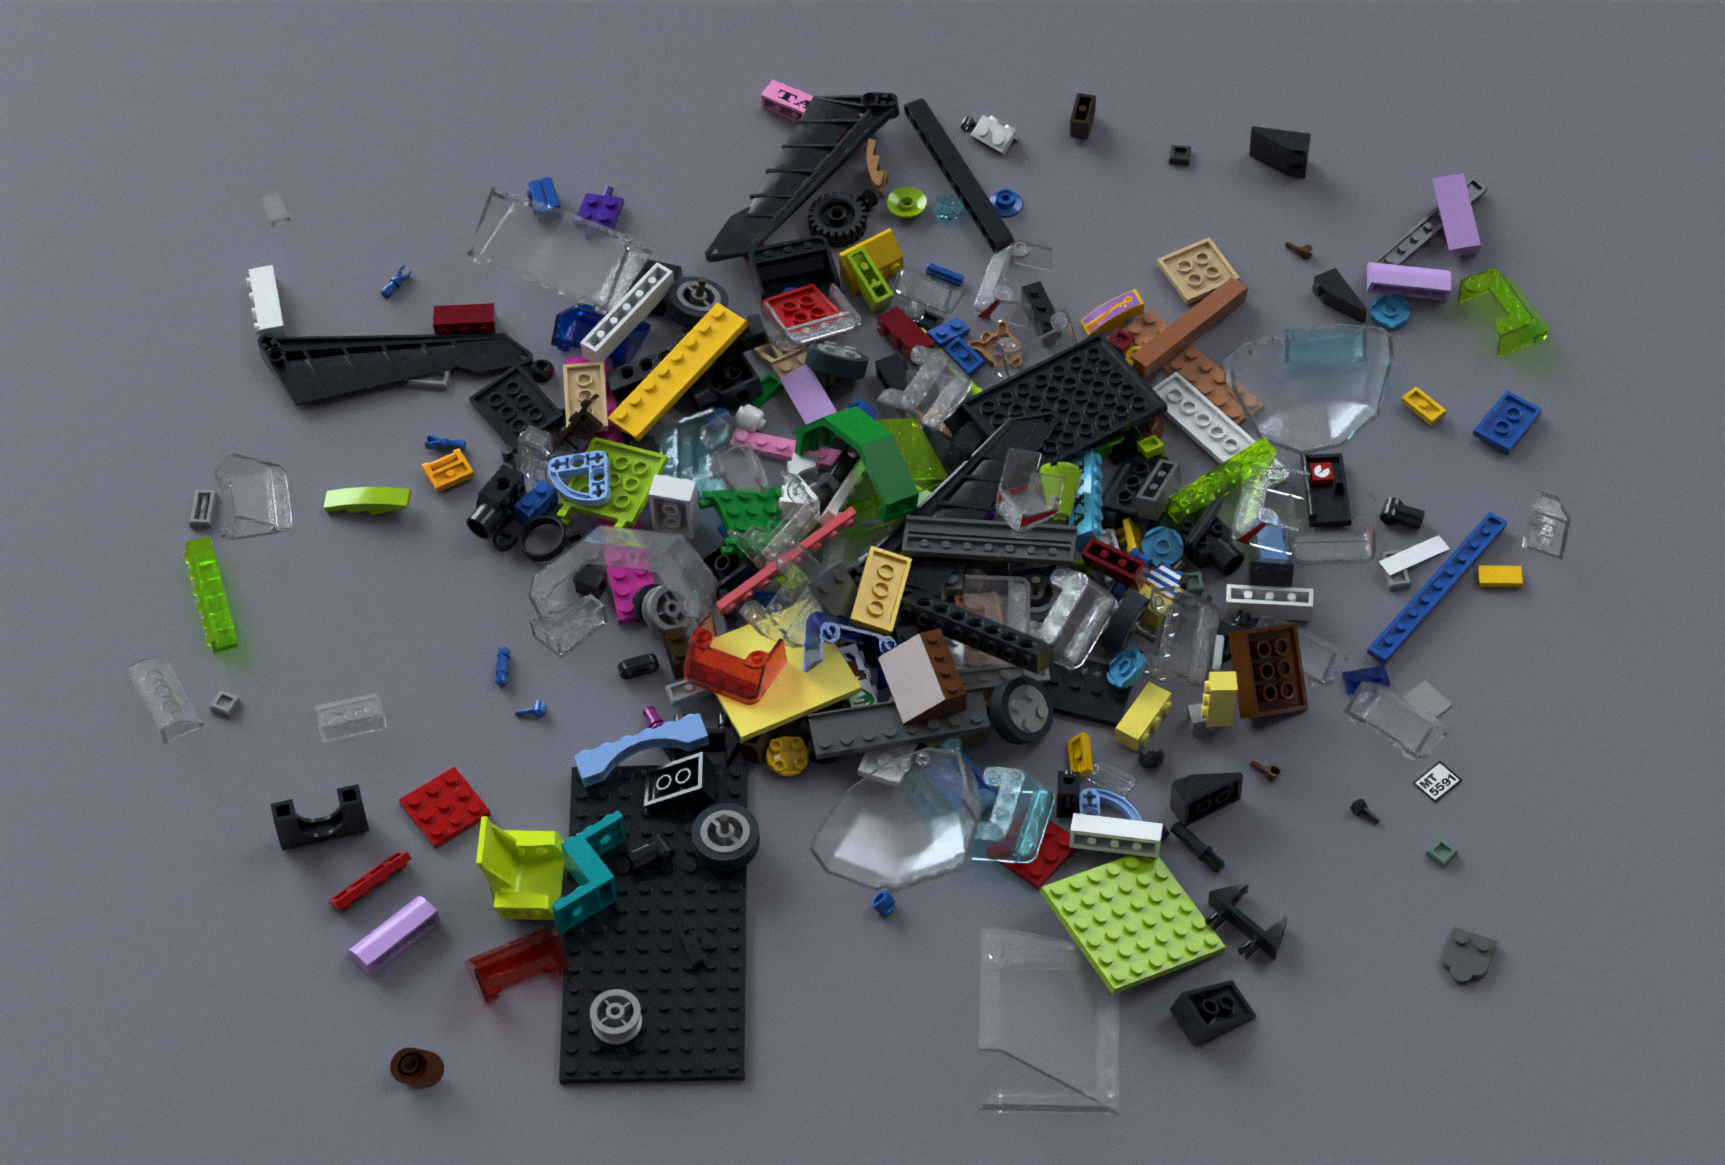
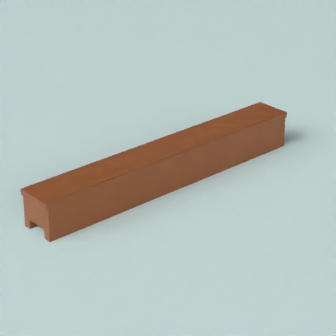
[1130,277,1248,380]

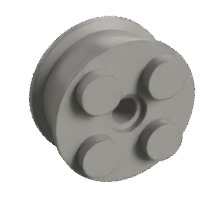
[642,585,693,633]
[590,989,642,1045]

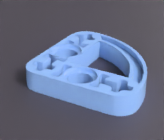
[548,450,610,506]
[1079,788,1142,821]

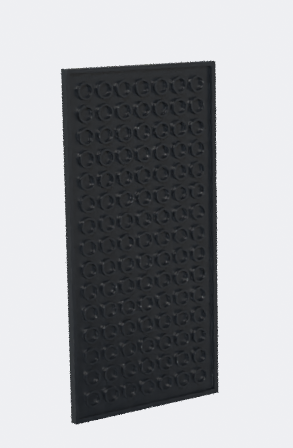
[559,763,748,1084]

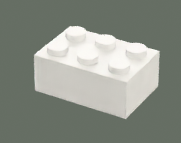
[648,474,700,539]

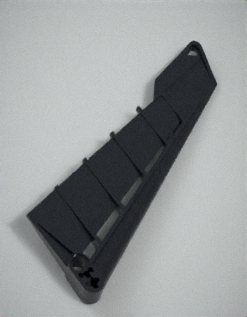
[704,92,900,263]
[258,333,534,406]
[847,411,1059,597]

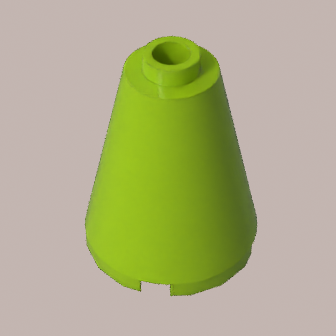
[1039,462,1082,524]

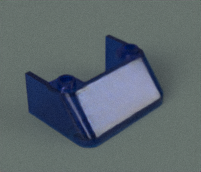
[803,611,898,690]

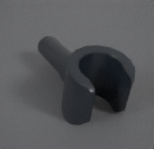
[960,116,977,131]
[501,446,521,472]
[1350,799,1380,824]

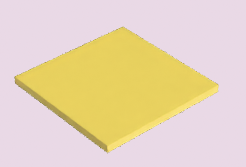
[690,600,862,742]

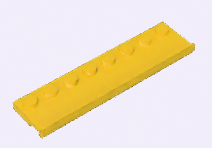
[608,302,749,442]

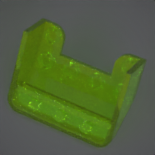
[1457,268,1549,357]

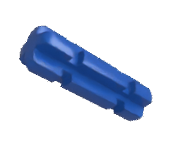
[926,263,964,286]
[495,647,511,687]

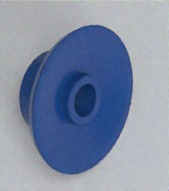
[989,189,1023,218]

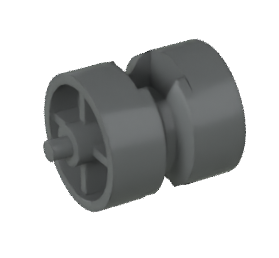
[803,472,840,511]

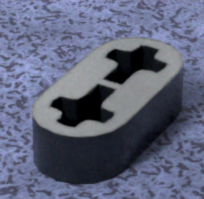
[617,653,660,679]

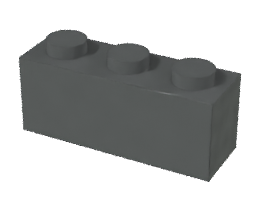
[1136,459,1182,521]

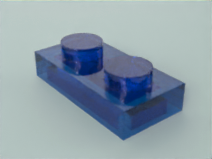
[1342,665,1390,695]

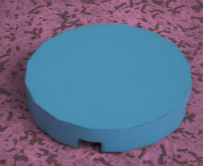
[1370,295,1411,330]
[1141,526,1184,567]
[1107,648,1146,689]

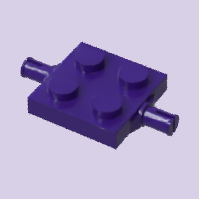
[574,186,624,241]

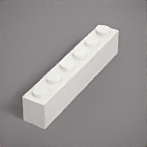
[580,262,674,362]

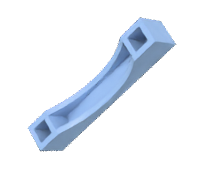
[574,713,709,787]

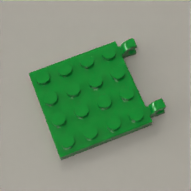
[698,487,814,558]

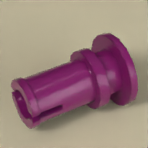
[642,706,664,729]

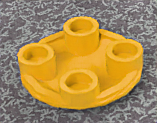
[766,736,809,777]

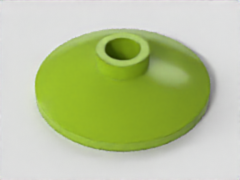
[887,186,927,218]

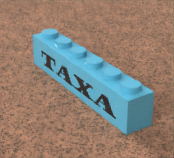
[1069,449,1103,553]

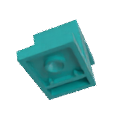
[552,811,626,934]

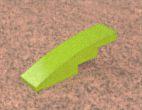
[323,487,412,515]

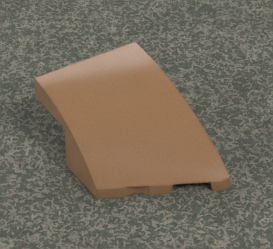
[866,139,889,198]

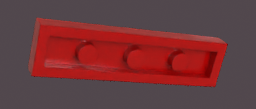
[328,850,412,910]

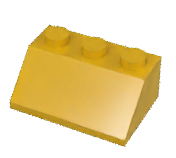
[839,228,904,295]

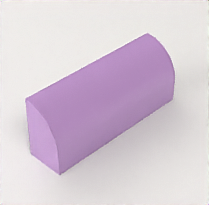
[1432,173,1481,256]
[1367,262,1451,301]
[780,364,839,439]
[347,896,440,977]

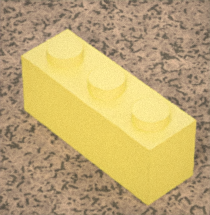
[1201,671,1238,727]
[1115,682,1173,752]

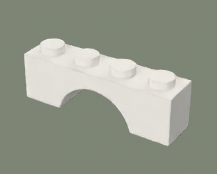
[779,453,818,520]

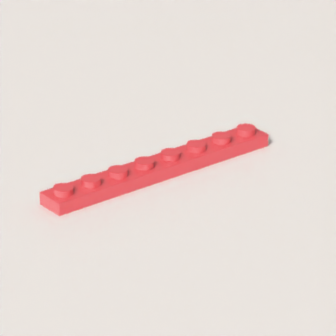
[715,506,857,616]

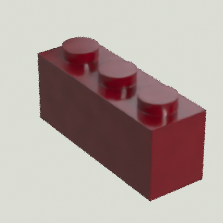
[433,303,496,334]
[877,306,935,367]
[1081,537,1150,592]

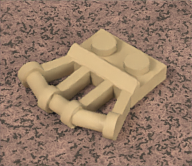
[751,329,815,379]

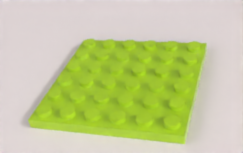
[1040,855,1226,995]

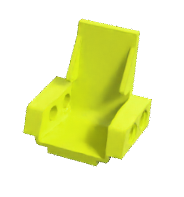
[476,816,565,920]

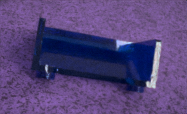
[551,303,651,368]

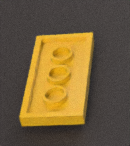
[849,546,912,635]

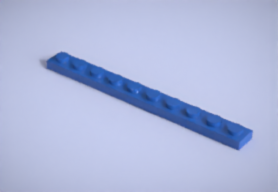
[1367,512,1507,664]

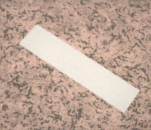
[1379,535,1450,575]

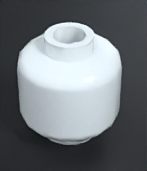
[734,404,766,433]

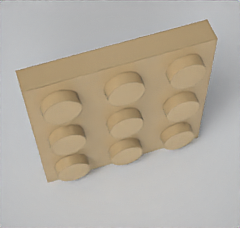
[1157,237,1240,305]

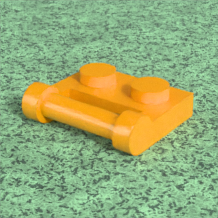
[421,448,475,493]

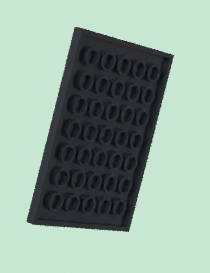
[960,332,1168,483]

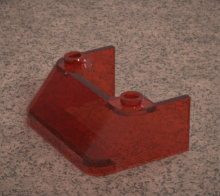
[683,612,787,705]
[464,928,571,1003]

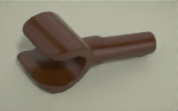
[1285,242,1313,259]
[1250,761,1281,781]

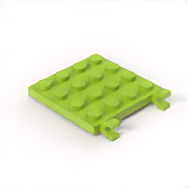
[557,437,669,541]

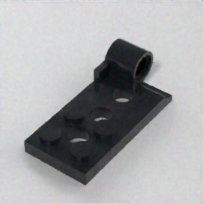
[1101,451,1169,530]

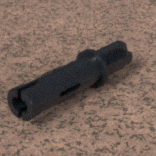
[1170,821,1225,872]

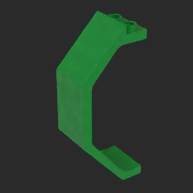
[792,406,919,522]

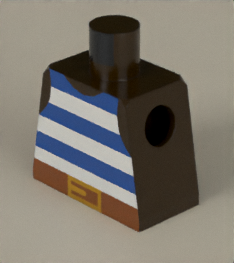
[1145,560,1189,612]

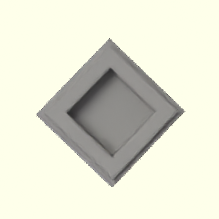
[210,690,240,718]

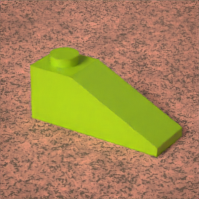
[845,246,894,313]

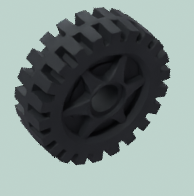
[808,191,867,247]

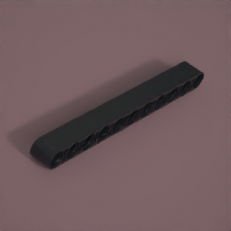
[904,98,1015,254]

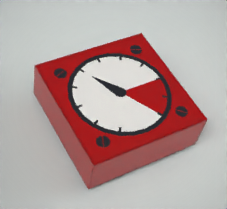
[1309,462,1334,485]

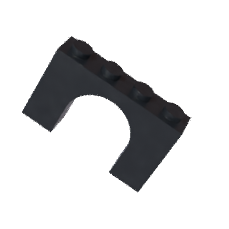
[270,784,369,850]

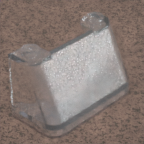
[994,309,1077,382]

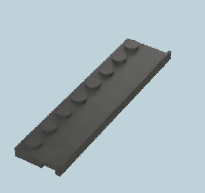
[902,515,1077,566]
[808,686,990,760]

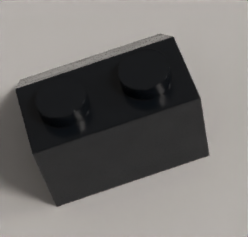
[1247,557,1294,588]

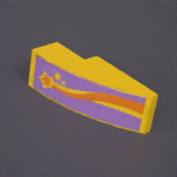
[1080,289,1144,338]

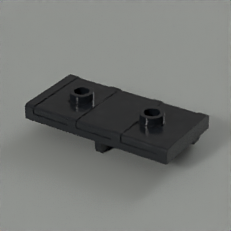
[1300,453,1352,527]

